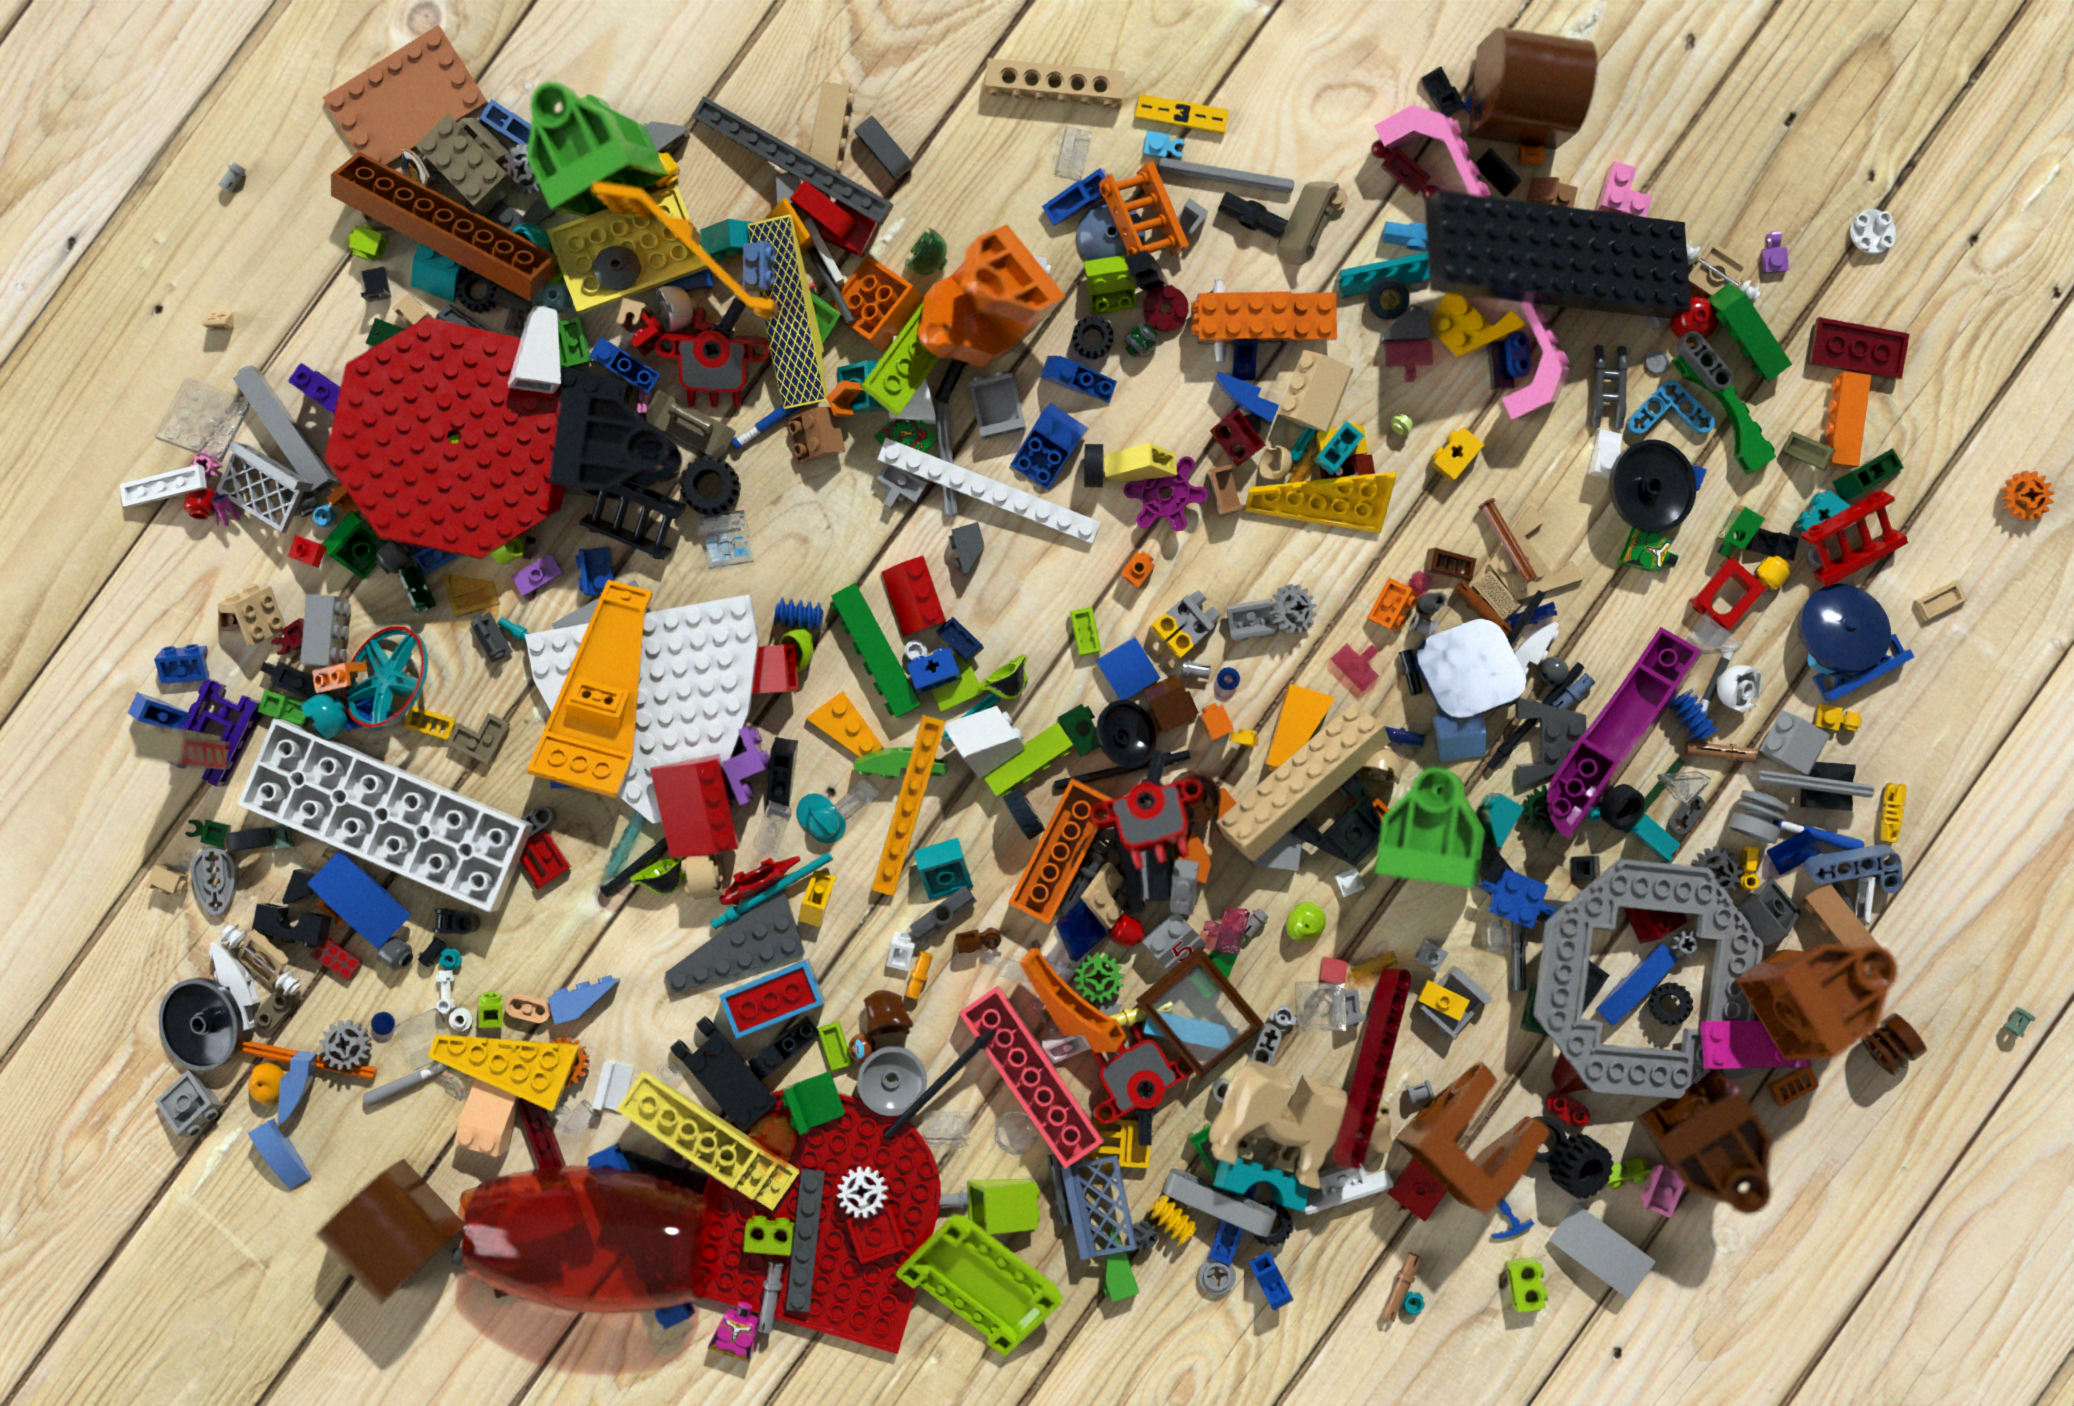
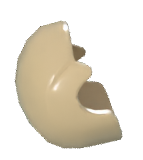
[1259,445,1293,481]

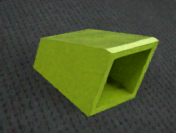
[968,1179,1040,1235]

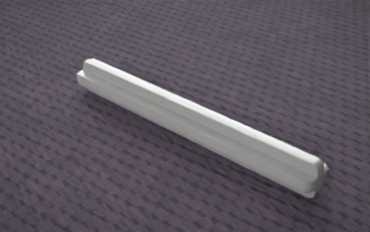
[935,403,957,516]
[1757,770,1874,798]

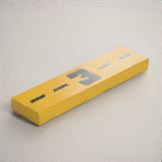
[1135,94,1229,134]

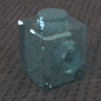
[535,283,573,313]

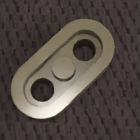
[254,989,296,1030]

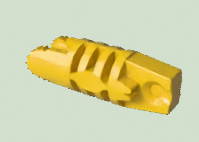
[1880,782,1907,843]

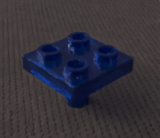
[1055,900,1107,962]

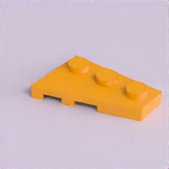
[806,691,884,757]

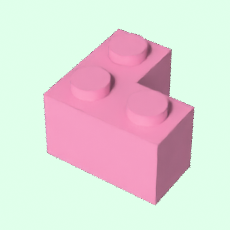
[1595,161,1652,217]

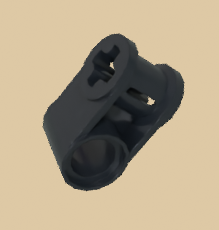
[433,908,481,934]

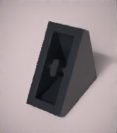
[282,869,315,905]

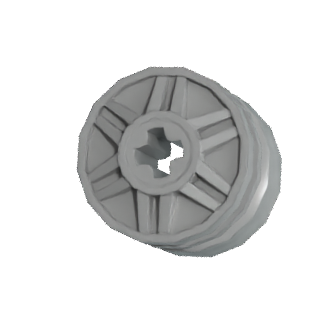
[1728,790,1790,844]

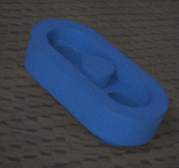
[1505,331,1531,378]

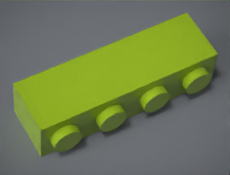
[984,722,1073,797]

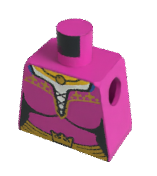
[708,1302,759,1362]

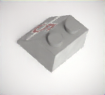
[1142,912,1206,971]

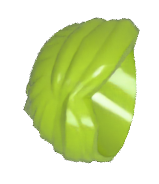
[779,629,814,672]
[1285,901,1326,942]

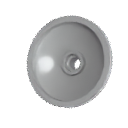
[857,1046,927,1116]

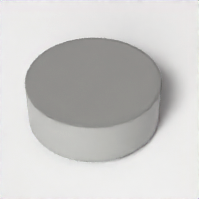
[1805,545,1831,568]

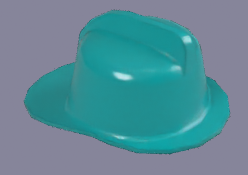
[796,793,846,844]

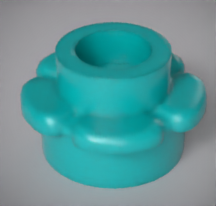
[439,948,462,971]
[1402,1292,1425,1315]

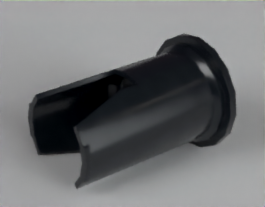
[1135,843,1176,901]

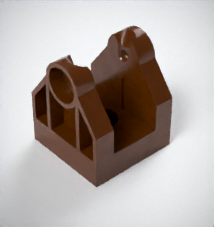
[1636,1069,1772,1214]

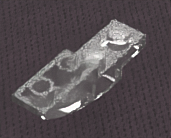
[980,948,1074,982]

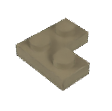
[447,713,510,764]

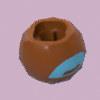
[848,1033,875,1063]

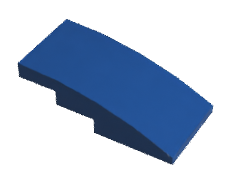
[307,849,411,949]

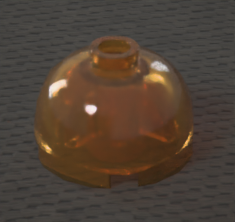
[749,1115,797,1159]

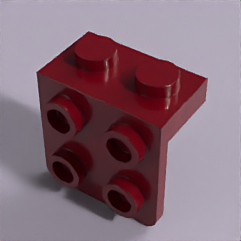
[1623,907,1687,944]

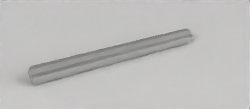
[1159,158,1294,193]

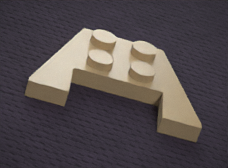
[1488,505,1585,600]

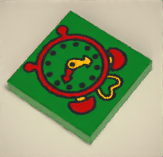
[874,419,938,453]

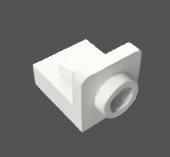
[886,932,917,971]

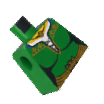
[1717,505,1765,559]
[1617,527,1679,572]

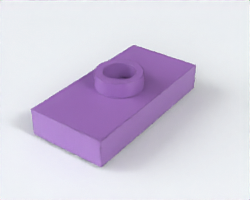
[511,553,564,597]

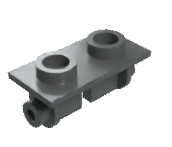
[470,612,513,663]

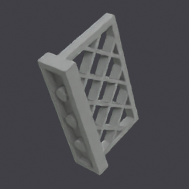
[216,441,313,533]

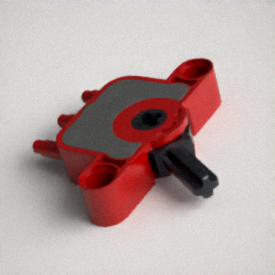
[655,298,771,409]
[1090,751,1203,870]
[1091,1023,1194,1146]

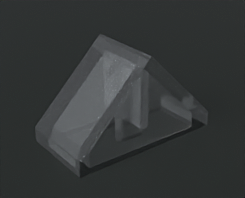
[1657,771,1711,806]

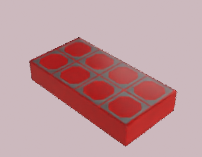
[310,938,363,981]

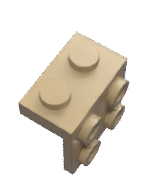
[217,583,286,646]

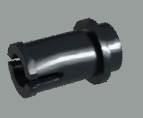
[418,937,447,967]

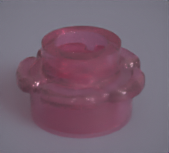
[1409,571,1431,594]

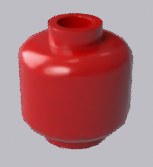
[184,485,217,520]
[1108,914,1144,948]

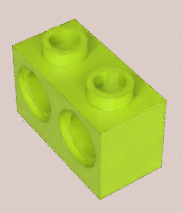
[744,1216,795,1255]
[1506,1257,1548,1313]

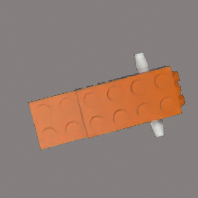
[1191,279,1337,363]

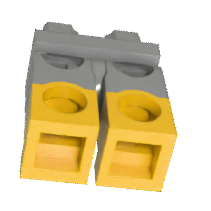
[1150,590,1221,659]

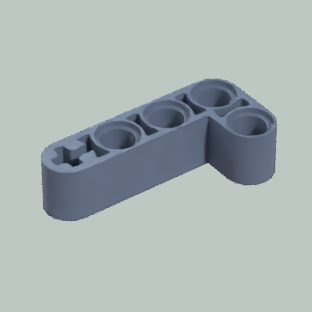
[1803,844,1903,893]

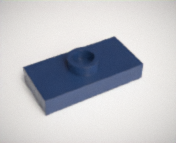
[936,617,984,663]

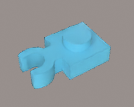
[1143,131,1185,159]

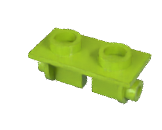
[1603,1157,1652,1190]

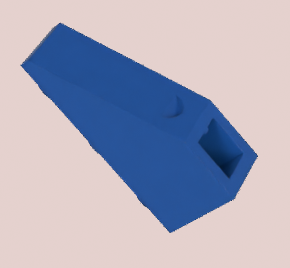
[589,337,661,394]
[1040,356,1117,403]

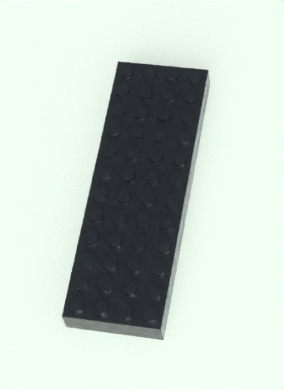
[1425,190,1691,319]

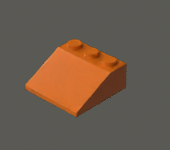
[829,256,924,352]

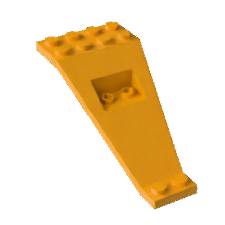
[527,580,653,798]

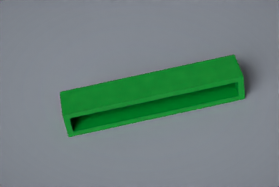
[830,583,922,718]

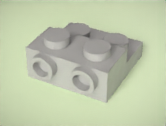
[155,1069,222,1138]

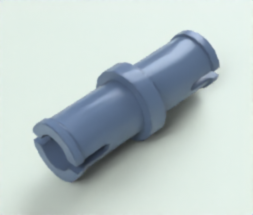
[1552,672,1596,709]

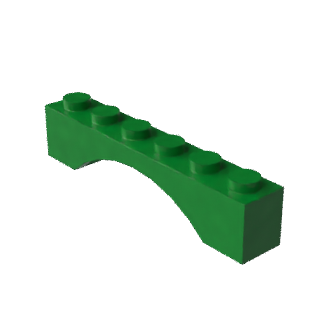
[1671,346,1776,475]

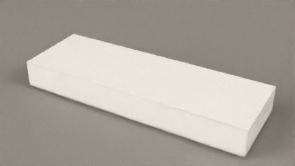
[803,218,845,287]

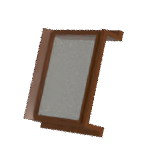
[1136,947,1264,1079]

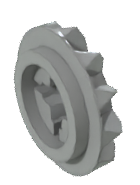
[1199,1259,1236,1294]

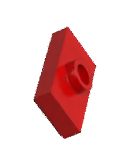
[287,535,326,568]

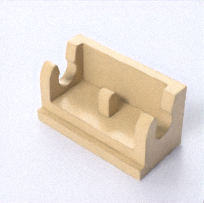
[616,298,654,333]

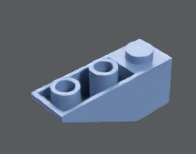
[548,975,620,1025]

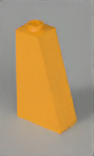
[1264,684,1335,771]

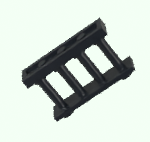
[579,481,686,560]

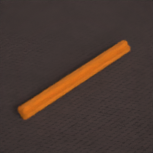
[239,1040,377,1080]

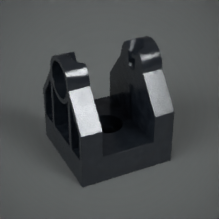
[549,388,683,501]

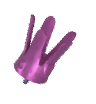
[210,491,240,526]

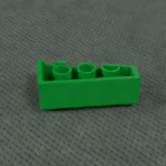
[1708,283,1792,381]

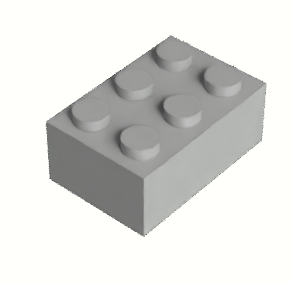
[300,594,351,667]

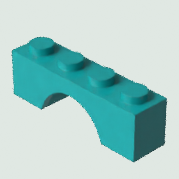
[1213,1158,1311,1212]

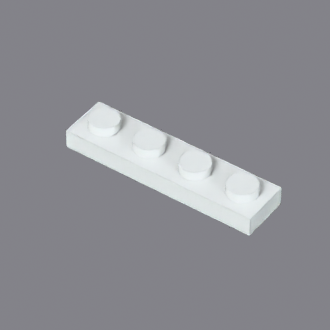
[120,465,207,508]

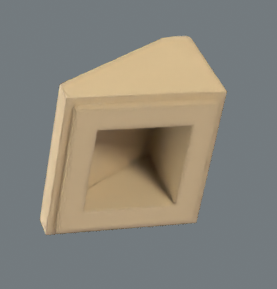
[202,312,234,330]

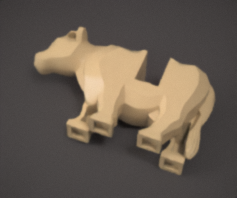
[1209,1061,1393,1189]

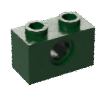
[1058,704,1100,757]

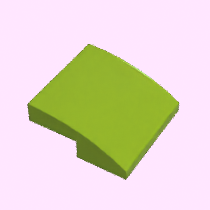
[931,653,984,713]

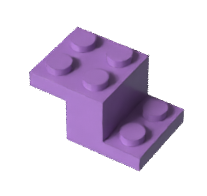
[721,726,770,805]

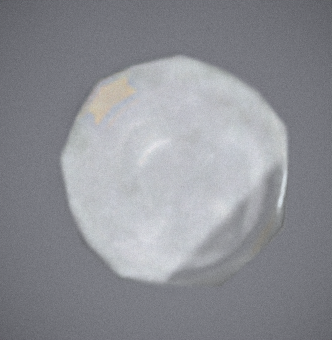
[995,1110,1038,1155]

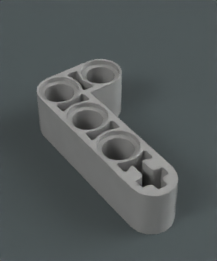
[1212,1022,1282,1104]

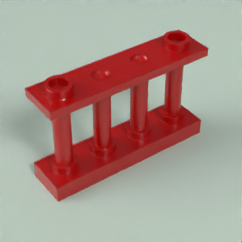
[1800,490,1908,587]

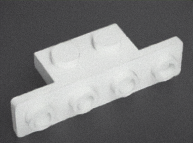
[1305,1166,1394,1215]

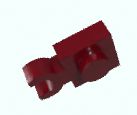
[271,618,304,655]

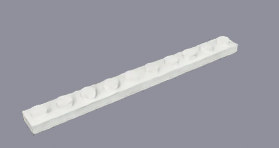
[877,438,1100,544]

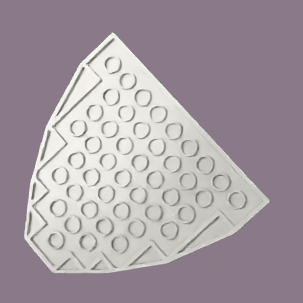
[525,594,760,823]

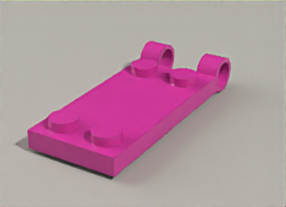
[1700,1021,1812,1069]

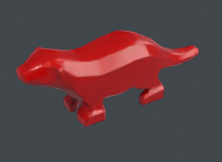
[719,856,801,905]

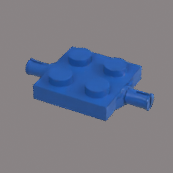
[1479,868,1556,929]

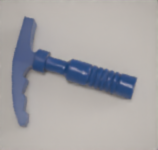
[1491,1197,1535,1238]

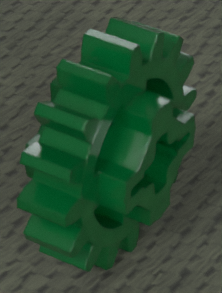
[1522,785,1558,835]

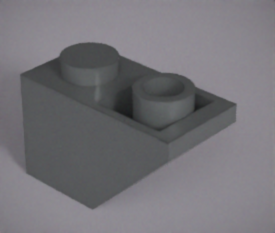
[949,522,985,576]

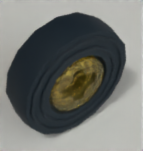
[1368,278,1410,320]

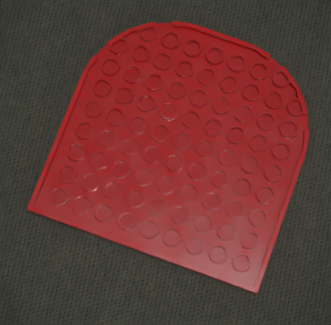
[679,1088,941,1354]

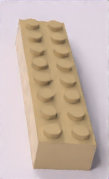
[1216,703,1390,862]

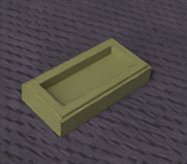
[1781,431,1836,471]

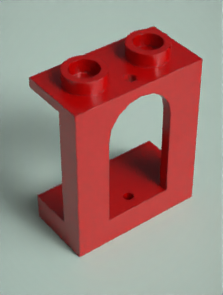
[1689,557,1766,630]

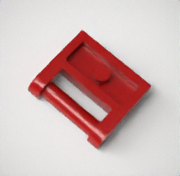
[520,829,572,890]

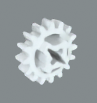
[837,1166,889,1218]

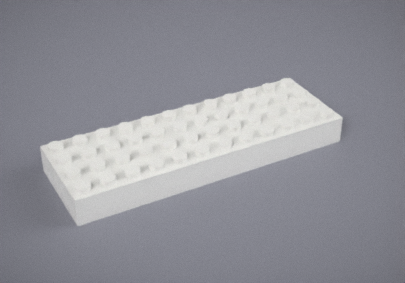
[237,718,534,912]

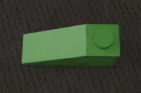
[1102,1224,1139,1303]

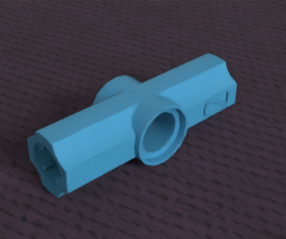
[1382,221,1427,251]

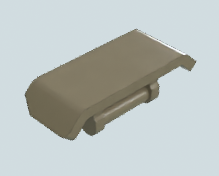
[1277,181,1339,265]
[646,390,736,458]

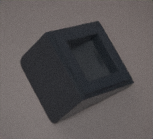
[1572,855,1600,880]

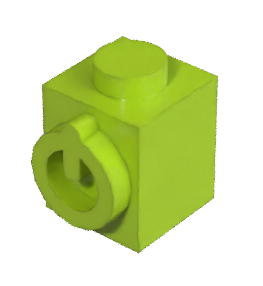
[348,224,388,262]
[478,991,503,1028]

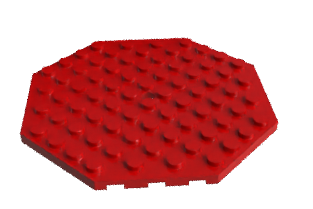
[325,317,564,559]

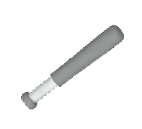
[363,1062,452,1106]

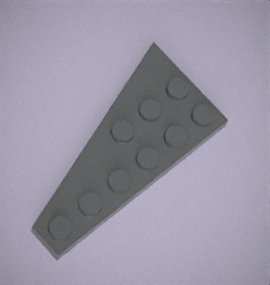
[665,889,805,995]

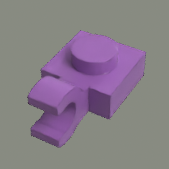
[1761,231,1789,274]

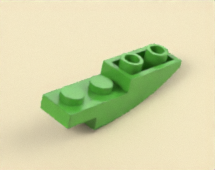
[854,747,948,779]

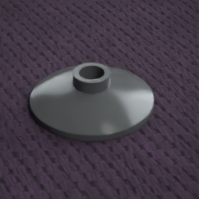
[594,246,641,290]

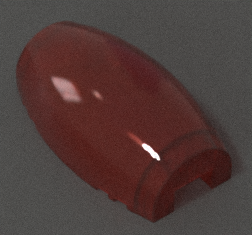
[461,1165,712,1314]

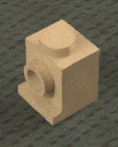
[392,293,433,326]
[145,864,189,895]

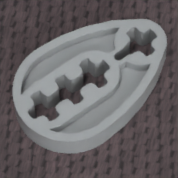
[191,848,239,915]

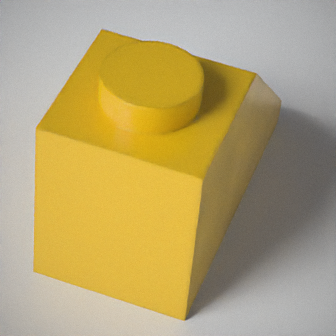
[798,870,836,927]

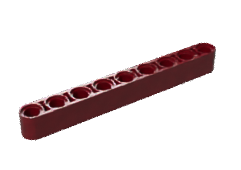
[1333,968,1411,1170]

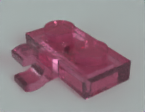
[1384,340,1433,382]
[1330,643,1379,692]
[1203,908,1250,954]

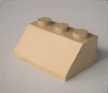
[1277,350,1354,433]

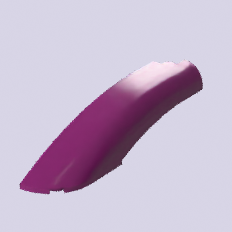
[1547,627,1702,839]

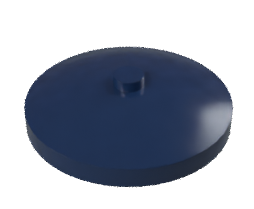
[1798,584,1891,673]

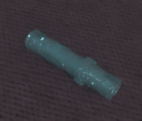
[602,810,647,877]

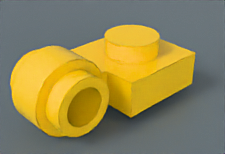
[1813,704,1862,732]
[1738,846,1761,891]

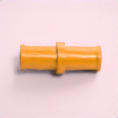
[905,951,933,999]

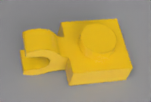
[1230,729,1259,748]

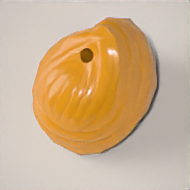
[248,1062,285,1106]

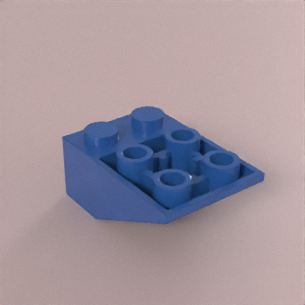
[1010,403,1089,490]

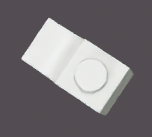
[1588,429,1623,480]

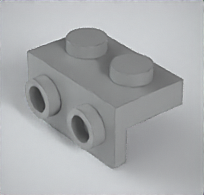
[1226,599,1277,641]

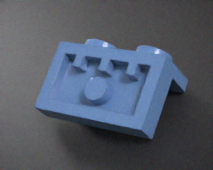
[743,241,775,291]

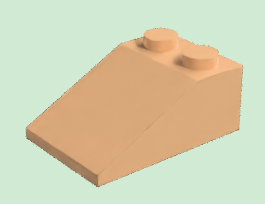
[454,1078,519,1157]

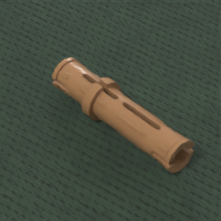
[1684,741,1758,763]
[1380,1252,1422,1322]

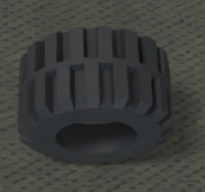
[679,456,741,516]
[1548,1133,1614,1199]

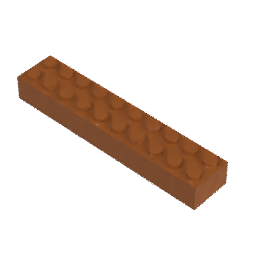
[331,151,557,301]

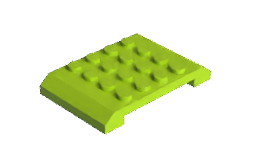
[896,1214,1063,1357]

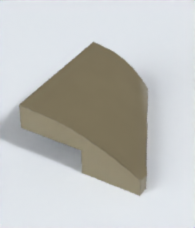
[458,118,511,168]

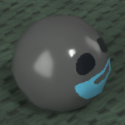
[1539,657,1569,686]

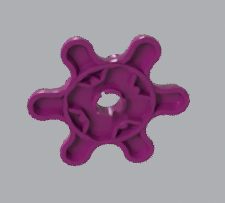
[1123,456,1208,531]

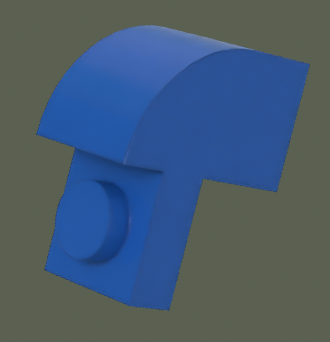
[1249,1251,1294,1311]

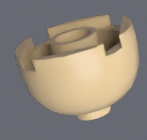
[1358,745,1402,787]

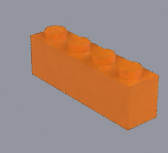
[1825,371,1871,469]

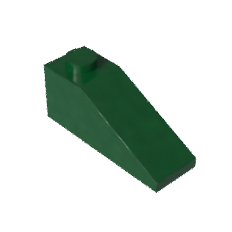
[1832,448,1904,501]

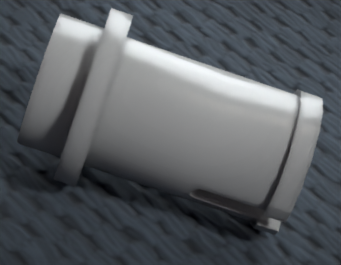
[218,162,246,193]
[1181,660,1211,680]
[1240,908,1269,938]
[940,1191,969,1209]

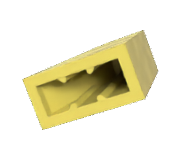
[1104,443,1177,482]

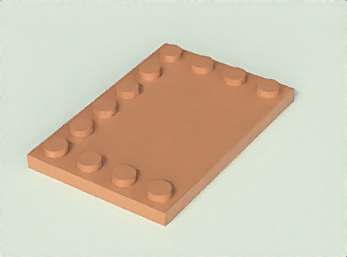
[322,25,488,167]

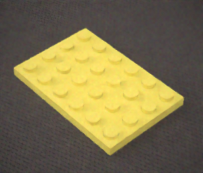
[546,184,709,315]

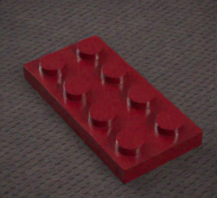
[1808,317,1910,380]

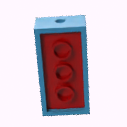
[719,958,825,1039]

